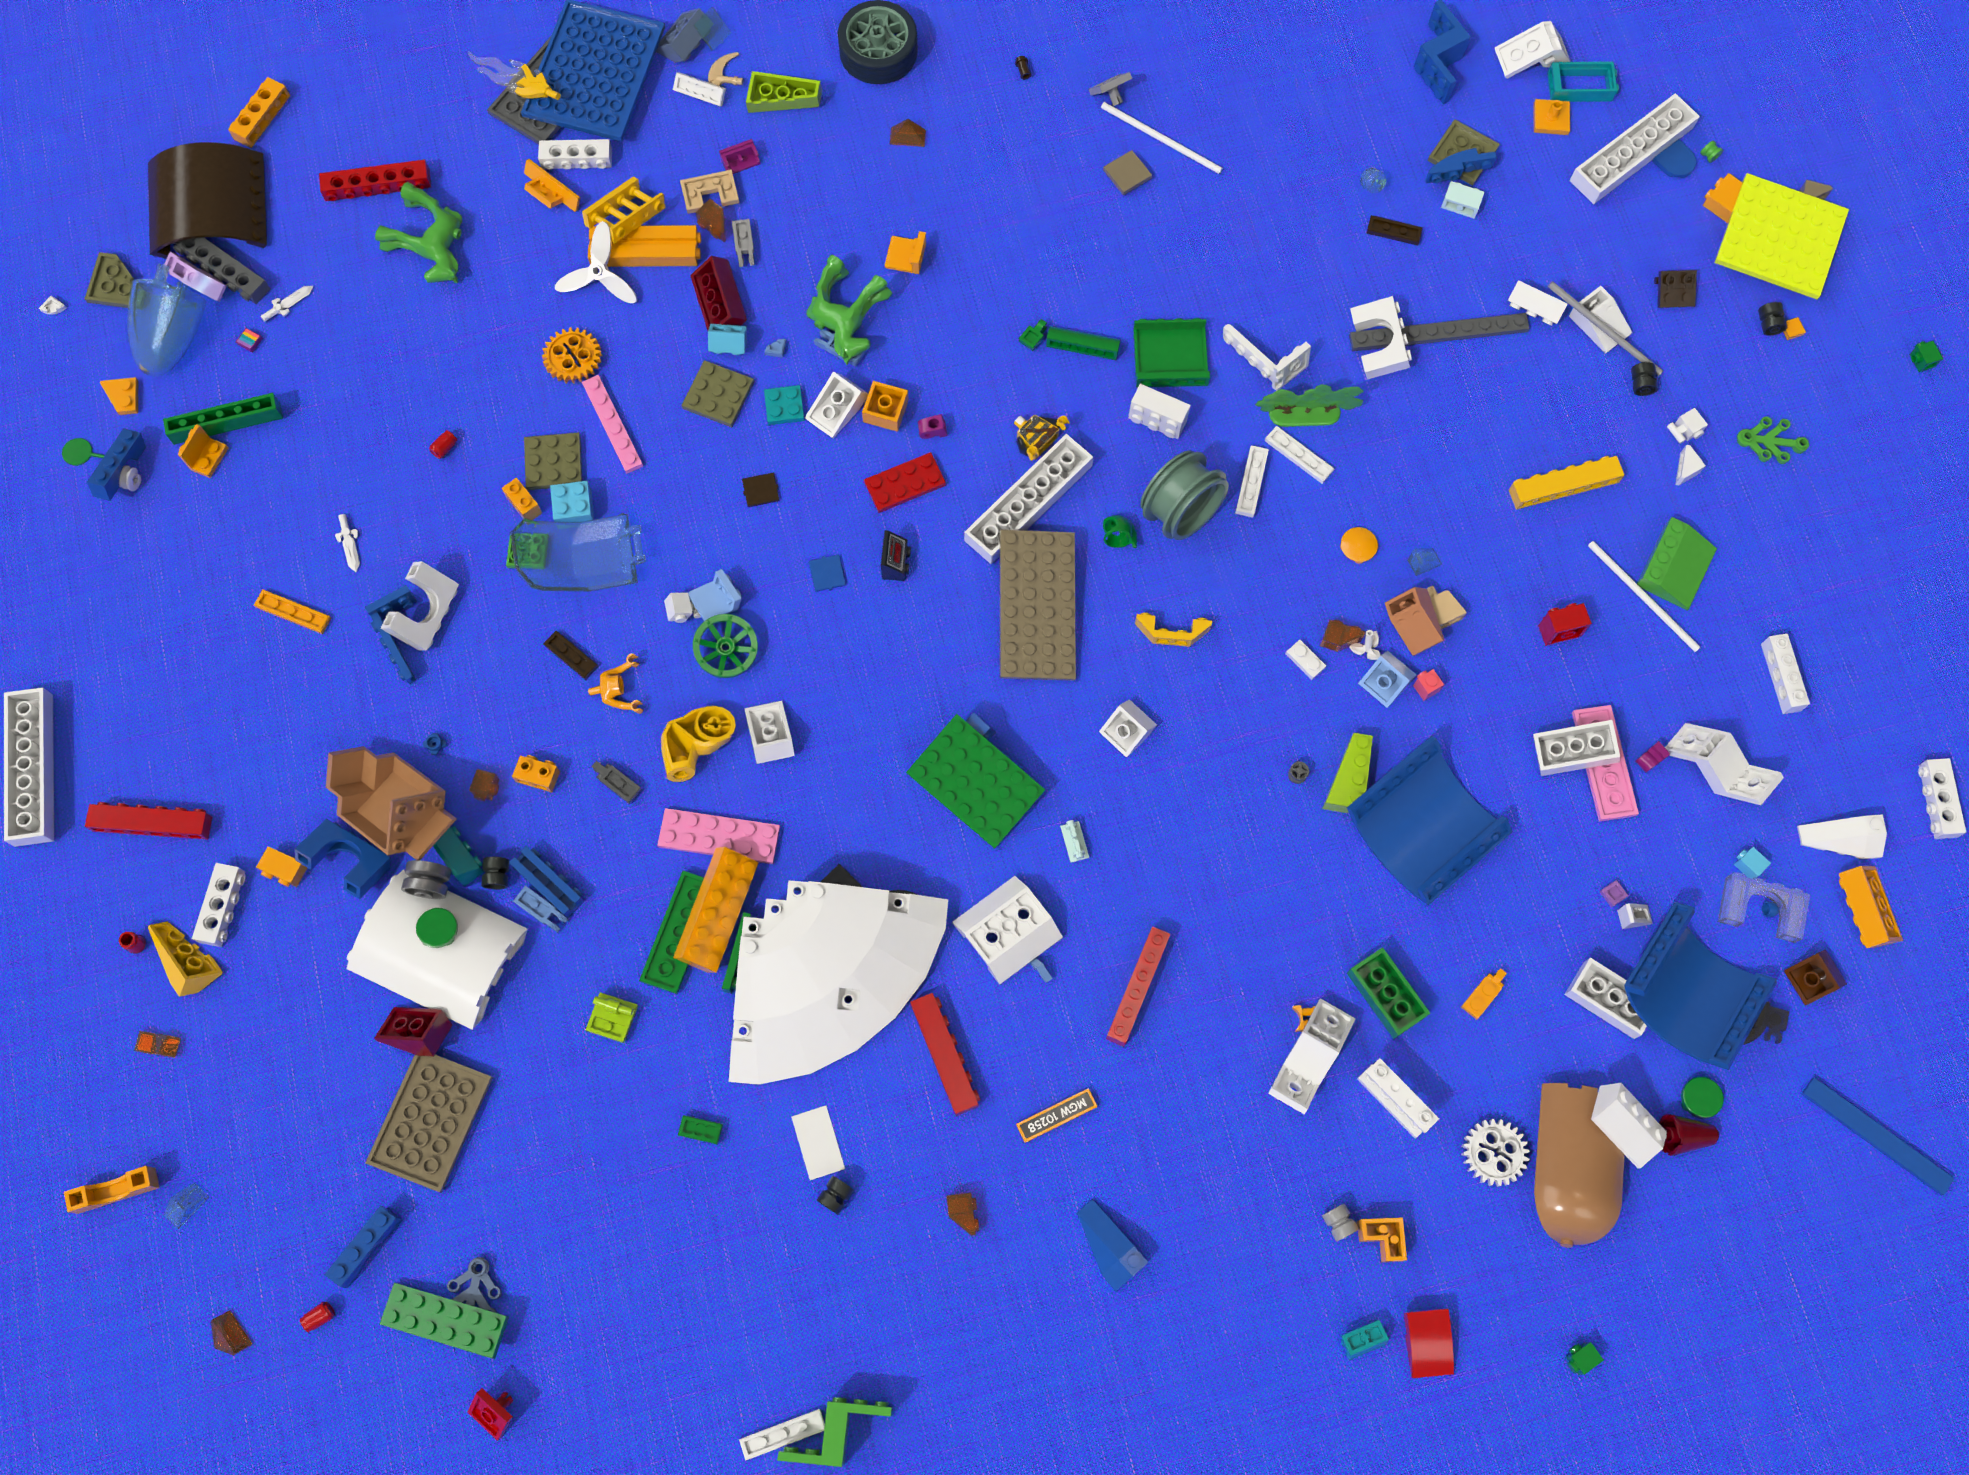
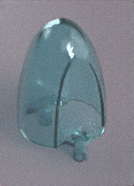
[127,264,206,377]

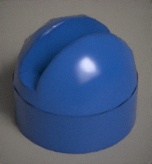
[1762,901,1780,917]

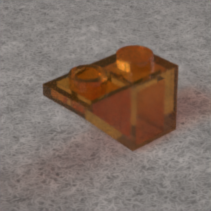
[696,199,726,242]
[1320,619,1365,652]
[947,1193,979,1237]

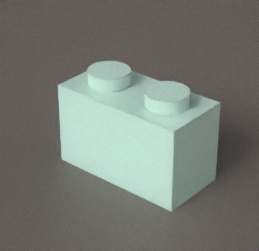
[1441,181,1484,219]

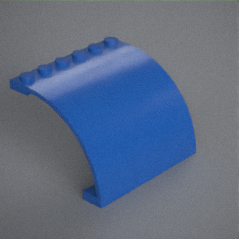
[1347,736,1513,905]
[1624,902,1777,1070]

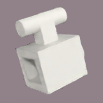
[1667,408,1708,444]
[664,593,701,623]

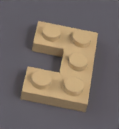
[680,170,739,214]

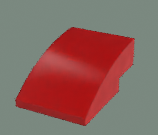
[1404,1309,1454,1378]

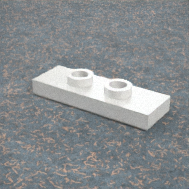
[673,72,726,106]

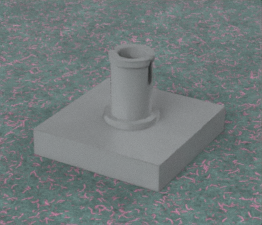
[1088,72,1132,106]

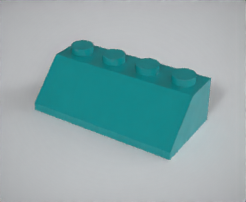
[433,826,484,886]

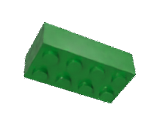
[1347,947,1431,1039]

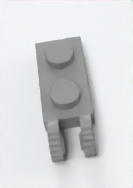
[732,219,754,267]

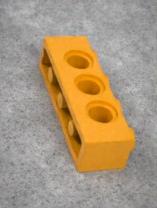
[228,77,290,148]

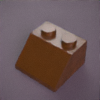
[1784,949,1847,1006]

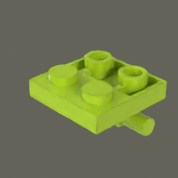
[585,992,638,1043]

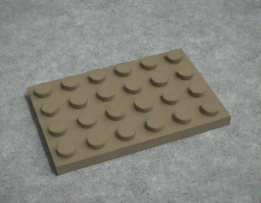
[365,1055,493,1193]

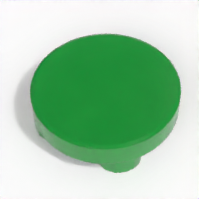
[416,908,458,948]
[1681,1077,1724,1118]

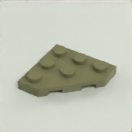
[85,252,144,310]

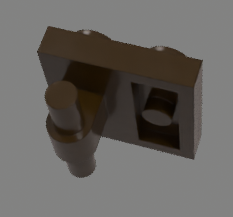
[1654,270,1697,308]

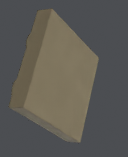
[1103,150,1152,195]

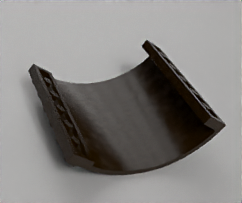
[148,142,267,259]

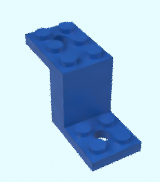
[1414,0,1471,104]

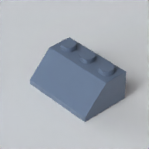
[656,8,713,63]

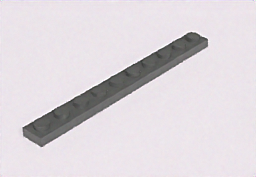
[1349,313,1530,352]

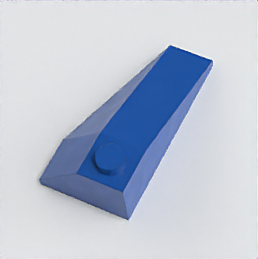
[1077,1199,1148,1291]

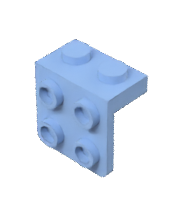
[689,569,742,621]

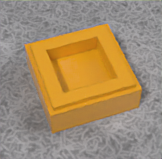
[1783,317,1806,340]

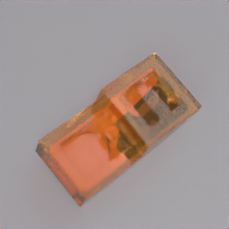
[134,1031,181,1058]

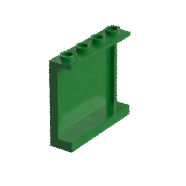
[1133,318,1210,387]

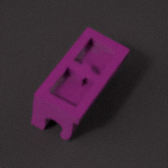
[719,139,760,174]

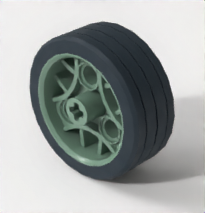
[838,0,918,84]

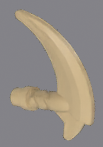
[708,52,743,86]

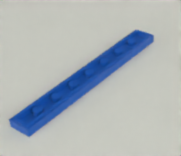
[1801,1078,1954,1196]

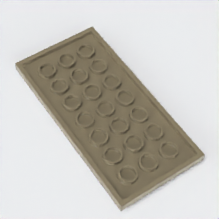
[1000,530,1076,681]

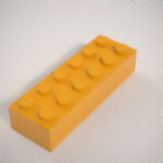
[673,847,759,973]

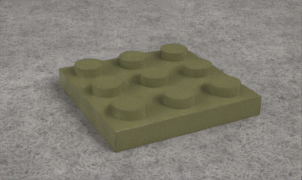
[1427,119,1500,186]
[681,360,754,427]
[524,432,582,490]

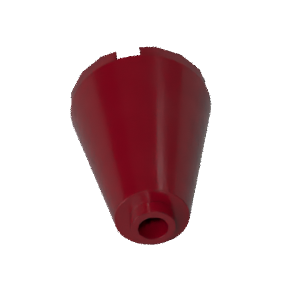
[1659,1114,1719,1156]

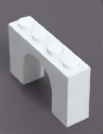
[1350,296,1412,380]
[380,561,459,650]

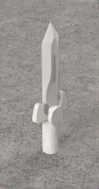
[260,286,313,322]
[335,514,360,572]

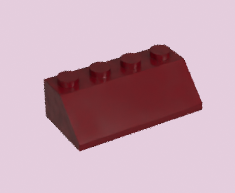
[690,256,747,331]

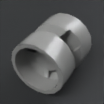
[1322,1203,1359,1242]

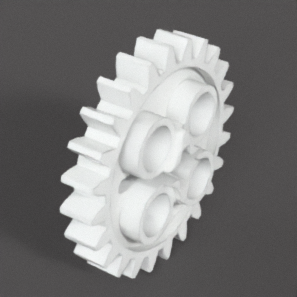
[1462,1119,1530,1187]

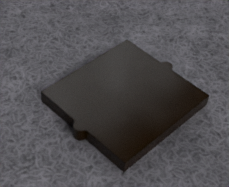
[742,472,779,507]

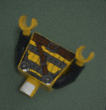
[1014,415,1070,461]

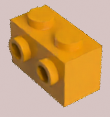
[512,755,560,793]

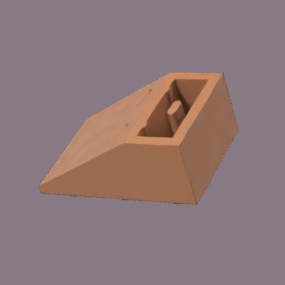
[1385,587,1445,656]

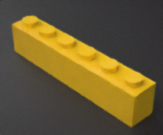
[1509,456,1624,510]

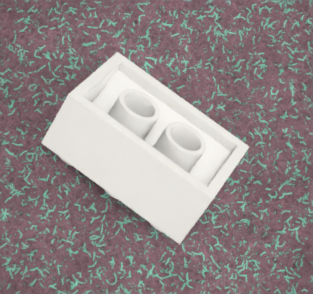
[1508,280,1567,326]

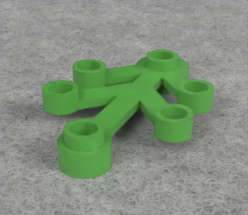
[1737,417,1809,464]

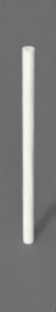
[1101,102,1223,174]
[1588,541,1700,652]

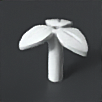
[1349,630,1381,660]

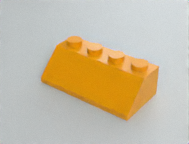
[1839,866,1903,948]

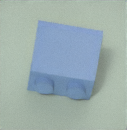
[1358,650,1416,708]

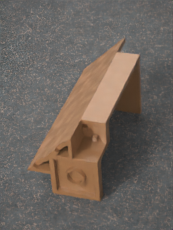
[326,746,457,860]

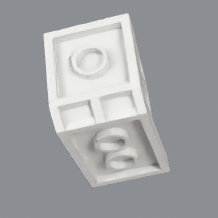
[1495,21,1571,79]

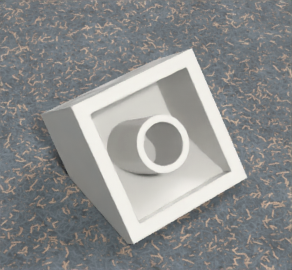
[1099,699,1157,757]

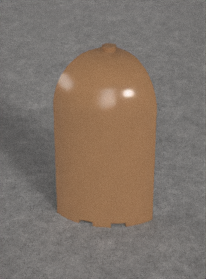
[1534,1083,1624,1248]

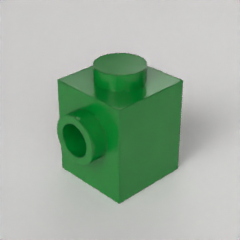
[1909,341,1943,372]
[1566,1342,1604,1375]

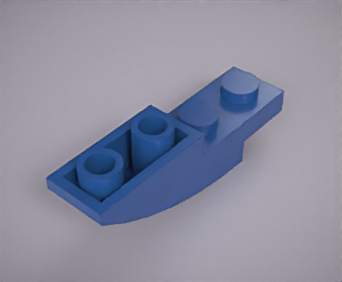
[1425,148,1497,183]

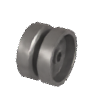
[401,860,452,899]

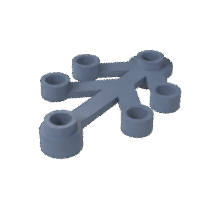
[447,1257,502,1313]

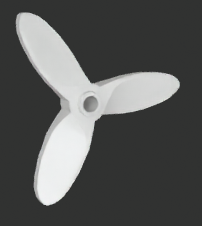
[555,221,637,303]

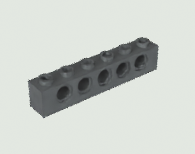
[173,237,270,304]

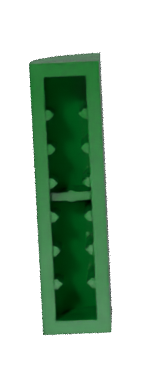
[1046,326,1121,360]

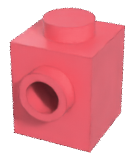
[1413,669,1444,701]

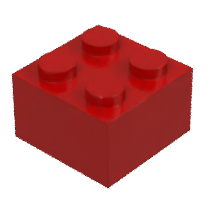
[1538,603,1592,646]

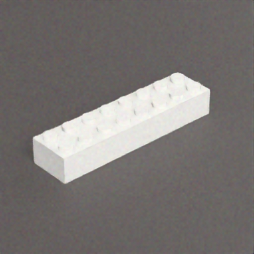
[1570,93,1700,204]
[964,434,1093,564]
[4,688,54,847]

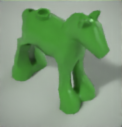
[375,182,462,283]
[806,255,893,365]

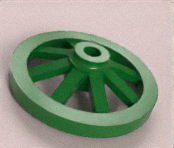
[693,614,758,678]

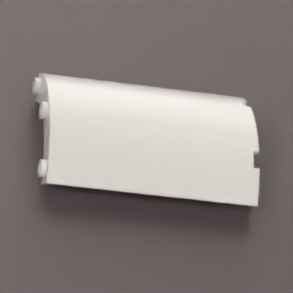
[347,870,527,1030]

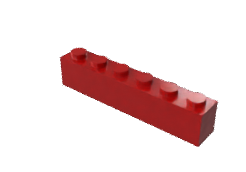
[85,802,213,840]
[910,993,981,1116]

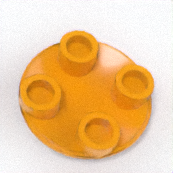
[1340,527,1378,564]

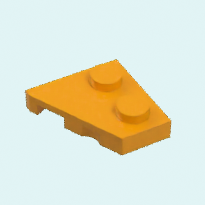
[100,377,138,415]

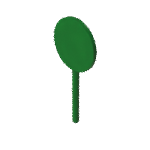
[62,438,105,466]

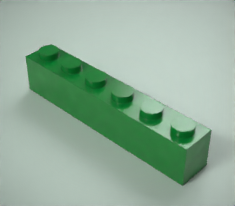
[163,393,283,445]

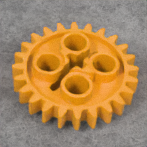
[542,327,602,384]

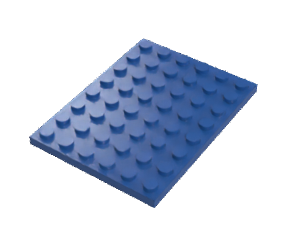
[521,0,665,142]

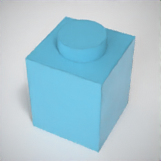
[1734,847,1771,881]

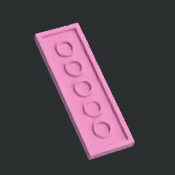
[1572,705,1639,822]
[657,808,780,864]

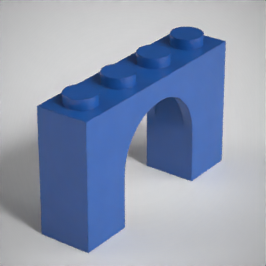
[295,819,391,899]

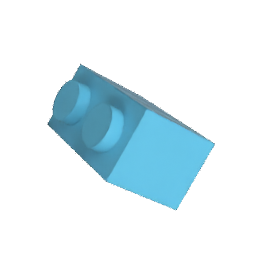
[708,324,747,355]

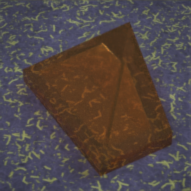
[890,119,926,147]
[211,1310,252,1356]

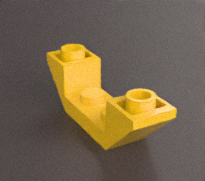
[1135,613,1212,647]

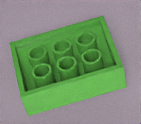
[1637,517,1717,611]

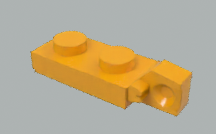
[1461,968,1507,1020]

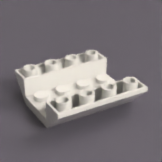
[952,876,1063,984]

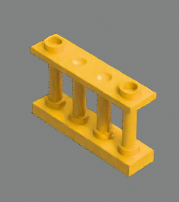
[582,176,666,244]

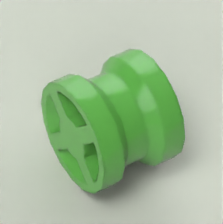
[1700,140,1724,163]

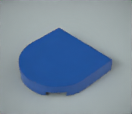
[1652,139,1696,178]

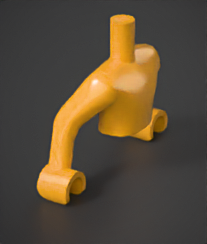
[588,654,643,714]

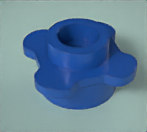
[423,733,446,755]

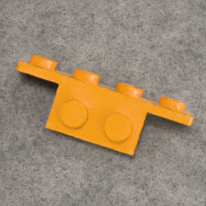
[524,159,580,212]

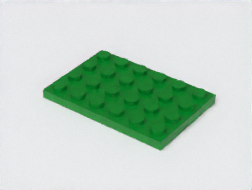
[906,714,1045,849]

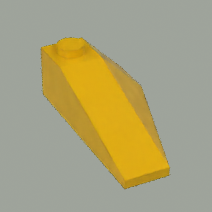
[148,921,222,997]

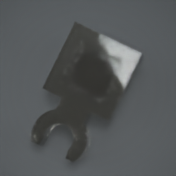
[1763,1006,1789,1044]

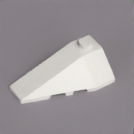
[1797,814,1887,859]

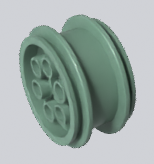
[1141,450,1229,540]

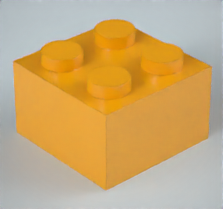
[862,381,909,432]

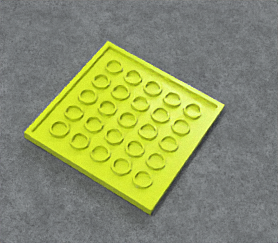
[1714,173,1849,300]

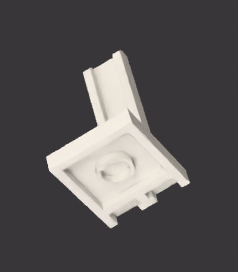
[1223,324,1311,391]

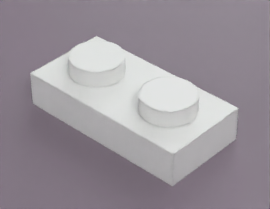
[1285,640,1326,680]

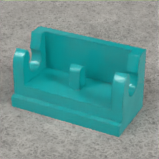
[1341,1320,1389,1360]

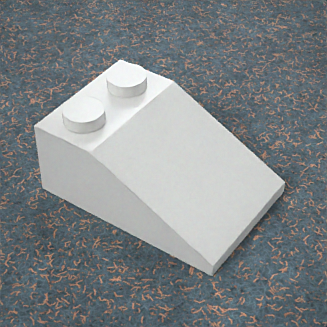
[805,372,868,438]
[744,701,795,764]

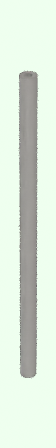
[1548,281,1663,376]

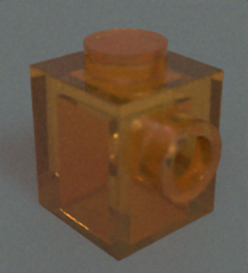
[469,769,500,801]

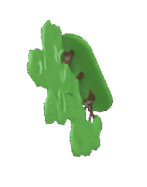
[1255,384,1364,427]

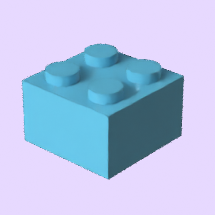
[550,481,595,528]

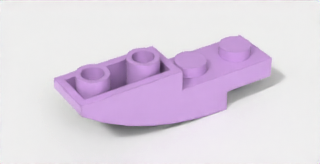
[163,252,227,302]

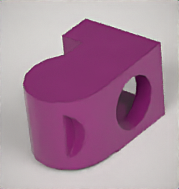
[918,414,947,439]
[1635,741,1670,773]

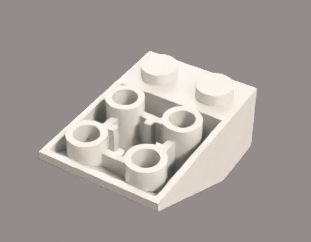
[1569,286,1632,354]

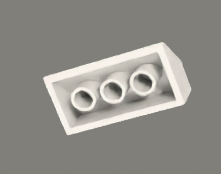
[1591,1083,1667,1168]

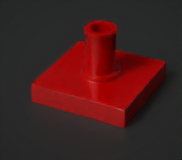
[467,1388,513,1441]

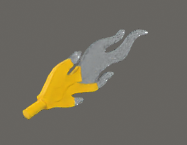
[468,51,561,100]

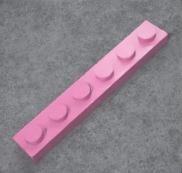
[582,375,643,474]

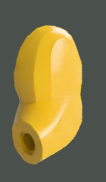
[661,706,736,782]

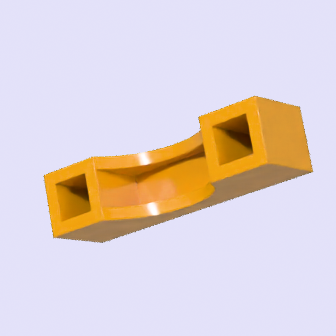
[64,1166,159,1214]

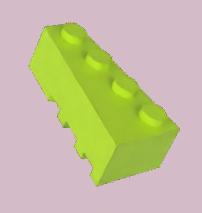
[746,71,822,113]
[1322,733,1373,813]

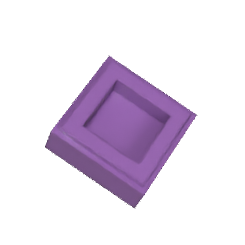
[1600,880,1629,908]

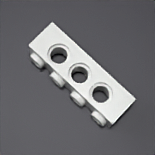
[538,139,612,170]
[1761,633,1810,714]
[1918,758,1966,839]
[192,863,245,947]

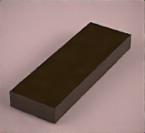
[1366,215,1422,246]
[543,631,598,680]

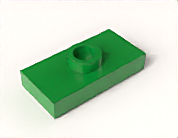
[678,1115,723,1145]

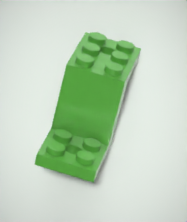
[777,1397,893,1467]

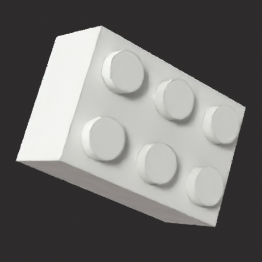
[1128,384,1190,439]

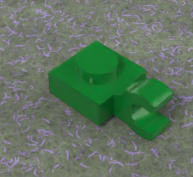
[1019,319,1047,351]

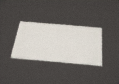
[791,1106,845,1180]

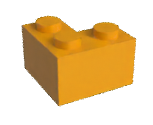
[1357,1218,1407,1263]

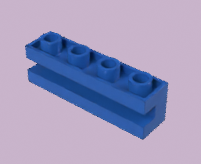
[509,846,584,919]

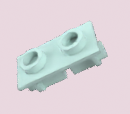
[1060,820,1089,863]

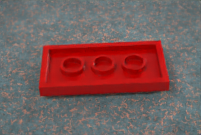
[864,452,946,513]

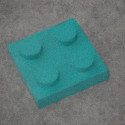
[764,385,804,425]

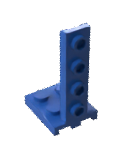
[365,585,417,684]

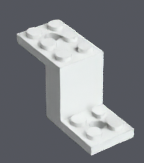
[1665,723,1784,805]
[1268,998,1356,1114]

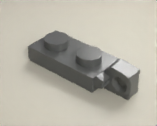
[591,761,642,804]

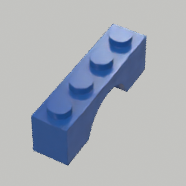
[87,428,146,501]
[324,1206,402,1288]

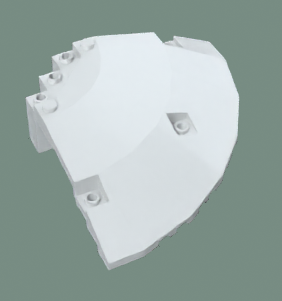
[729,880,948,1085]

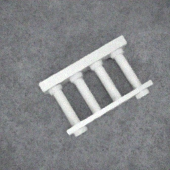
[1357,1058,1439,1138]

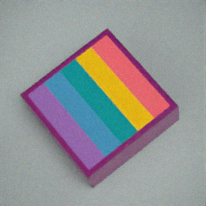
[236,328,263,353]

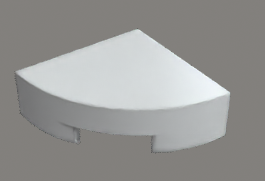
[39,296,66,315]

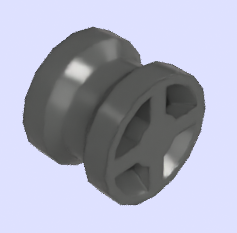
[1288,761,1309,784]

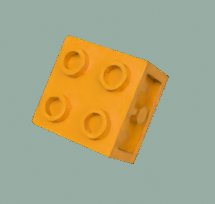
[885,231,926,274]
[178,424,229,478]

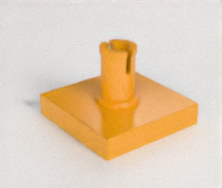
[1533,99,1570,135]

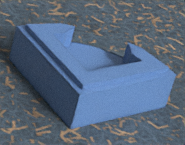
[765,339,786,358]
[1030,958,1052,982]

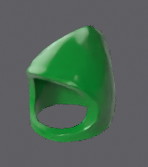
[1103,515,1137,548]

